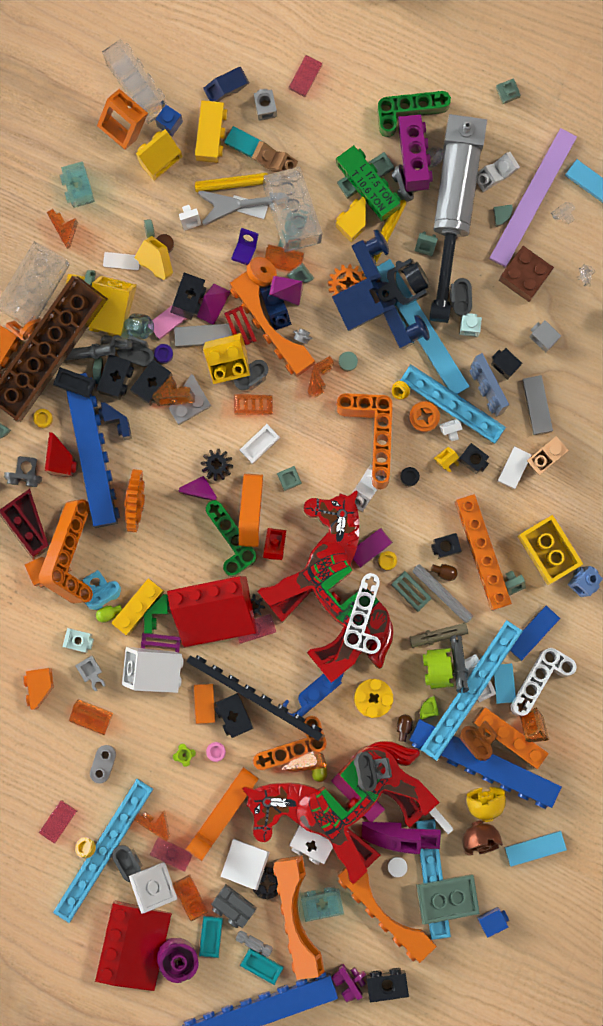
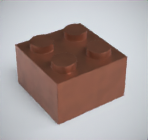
[499,246,554,302]

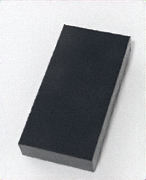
[53,367,96,399]

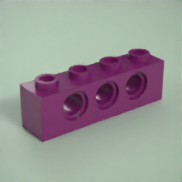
[398,115,433,192]

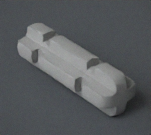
[236,931,273,957]

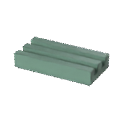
[391,571,432,612]

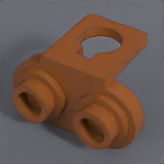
[460,721,498,761]

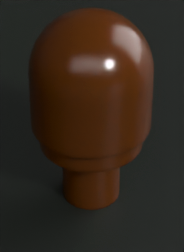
[431,564,458,581]
[396,714,413,742]

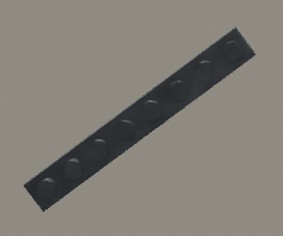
[186,655,325,742]

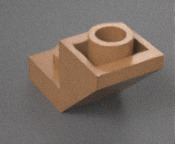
[252,141,298,178]

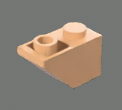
[527,436,569,475]

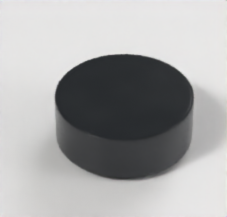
[400,467,420,487]

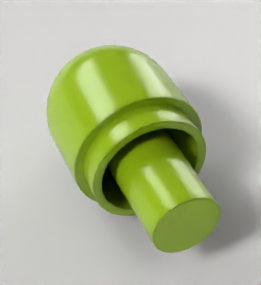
[96,605,122,623]
[311,754,327,782]

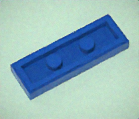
[510,605,561,661]

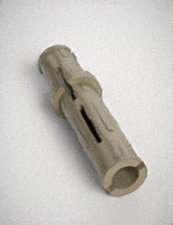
[409,622,468,648]

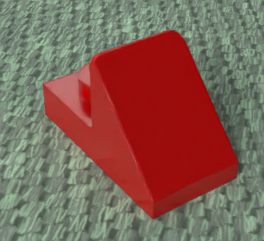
[263,528,287,560]

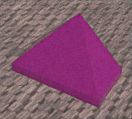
[269,276,303,306]
[197,284,230,325]
[178,476,218,501]

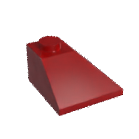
[45,432,78,477]

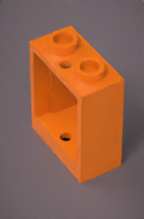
[97,89,148,150]

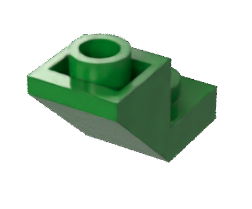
[144,594,170,634]

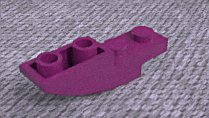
[362,821,441,854]

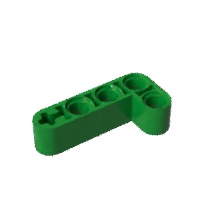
[377,91,451,137]
[206,500,257,577]

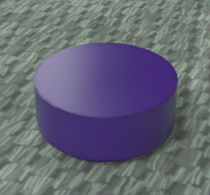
[154,344,173,364]

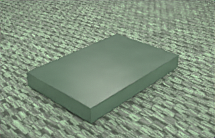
[416,874,480,925]

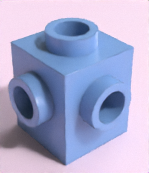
[568,566,603,597]

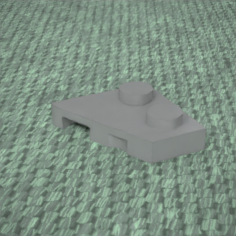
[169,374,211,425]

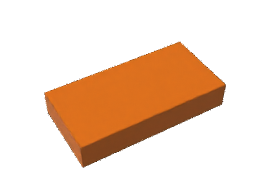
[194,684,215,724]

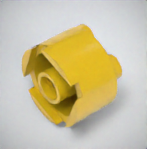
[354,679,393,718]

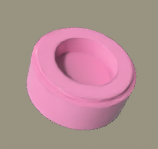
[206,742,226,762]

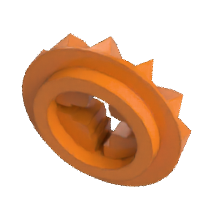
[409,401,440,432]

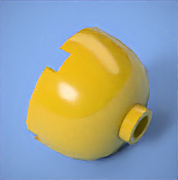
[466,787,506,822]

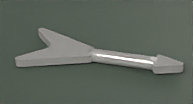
[198,191,290,226]

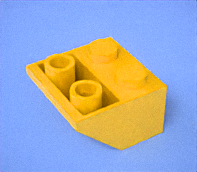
[136,129,183,181]
[203,333,250,384]

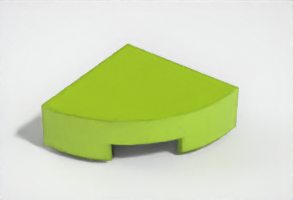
[420,696,439,720]

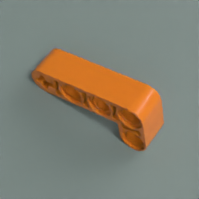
[239,474,263,547]
[253,716,327,770]

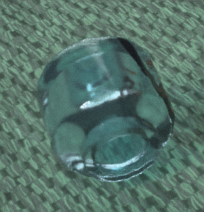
[125,313,154,339]

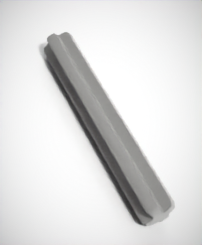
[413,564,473,623]

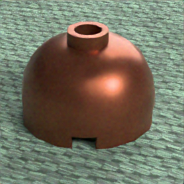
[462,821,503,855]

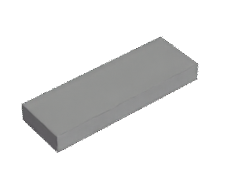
[174,324,232,347]
[522,375,553,435]

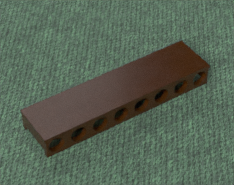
[0,276,108,422]

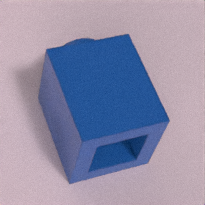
[155,105,183,137]
[477,907,509,938]

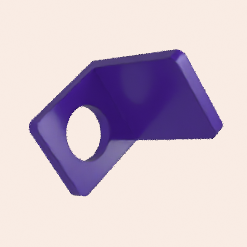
[231,228,259,265]

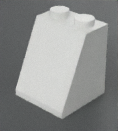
[122,647,183,693]

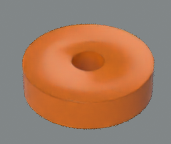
[247,257,277,287]

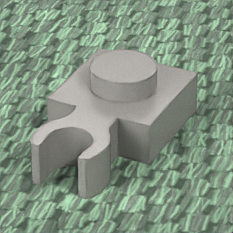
[75,656,106,691]

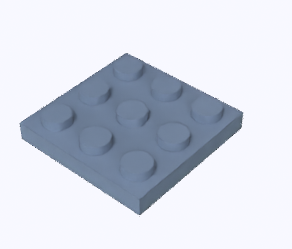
[469,353,509,417]

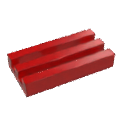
[224,306,257,346]

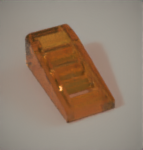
[234,394,273,415]
[281,751,327,772]

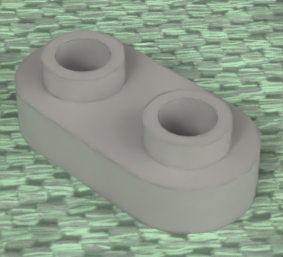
[90,745,116,783]

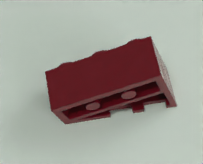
[0,489,49,560]

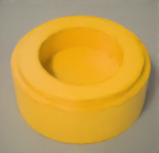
[33,409,53,428]
[378,551,398,570]
[75,838,96,858]

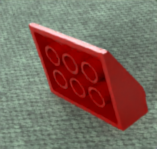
[167,576,257,647]
[95,900,172,991]

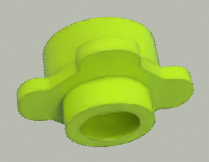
[173,744,196,767]

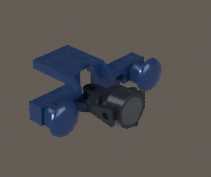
[332,230,430,349]

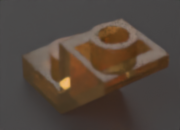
[307,356,334,398]

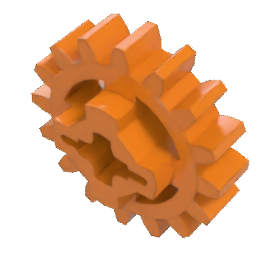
[328,264,367,299]

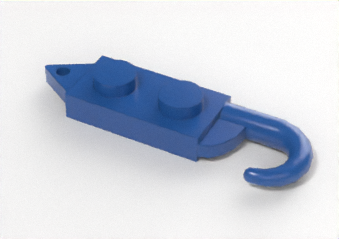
[283,673,344,717]

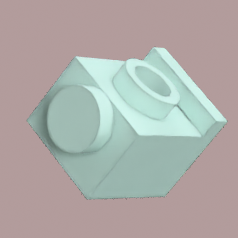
[459,313,482,337]
[62,628,94,653]

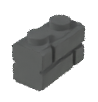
[211,884,257,928]

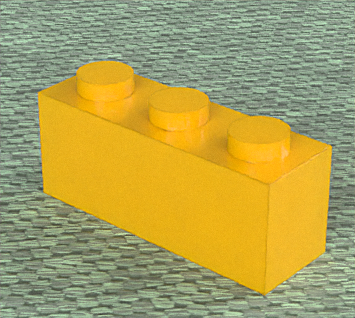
[195,100,228,163]
[111,578,165,636]

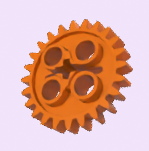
[124,469,145,533]

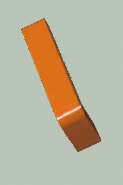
[336,393,393,490]
[39,499,93,604]
[185,767,259,861]

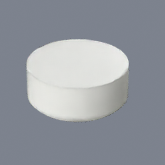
[388,857,407,877]

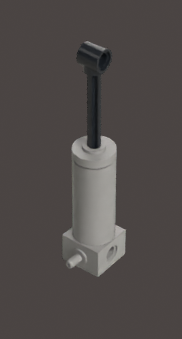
[429,114,487,323]

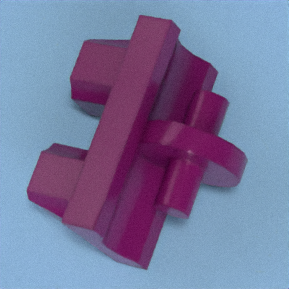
[331,963,366,1002]

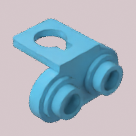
[82,570,121,610]

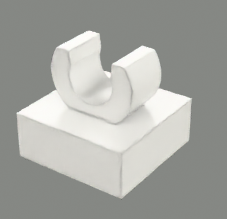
[179,205,202,231]
[439,419,462,442]

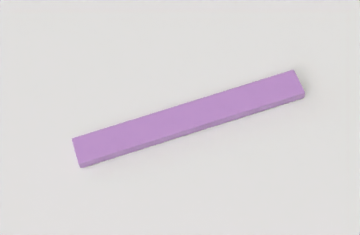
[489,128,577,268]

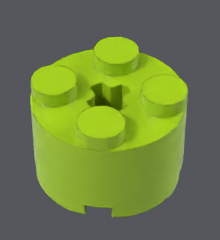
[423,648,454,689]

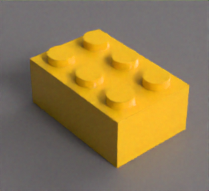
[517,515,583,585]

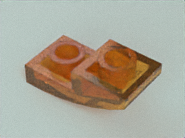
[173,874,208,921]

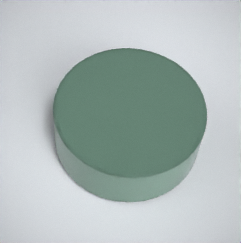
[144,219,155,238]
[339,352,358,371]

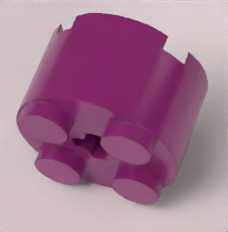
[157,938,199,983]

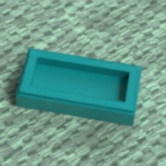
[224,126,261,158]
[199,915,223,958]
[240,948,284,985]

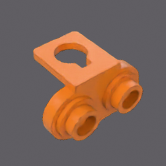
[5,318,41,341]

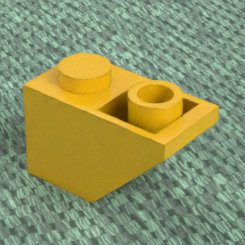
[336,197,366,243]
[134,236,173,280]

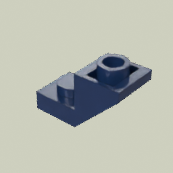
[203,67,249,102]
[260,285,292,330]
[99,402,132,440]

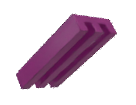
[141,633,181,653]

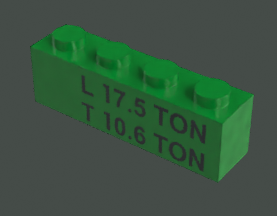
[336,145,401,222]

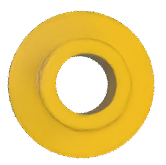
[391,381,410,400]

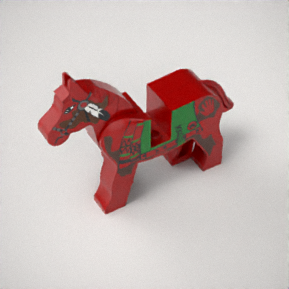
[257,490,393,683]
[242,741,440,885]

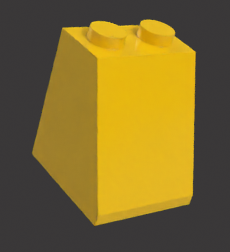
[88,276,137,336]

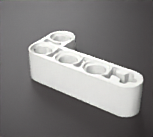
[344,573,381,654]
[511,648,577,717]

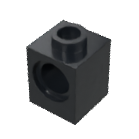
[491,348,522,380]
[458,443,489,474]
[431,533,462,559]

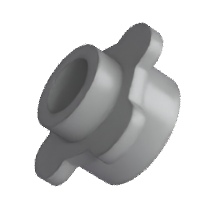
[294,328,312,344]

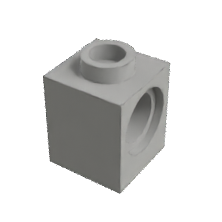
[254,89,277,121]
[530,321,561,353]

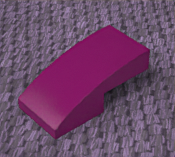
[354,528,393,568]

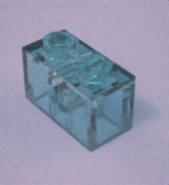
[59,161,95,208]
[301,886,344,922]

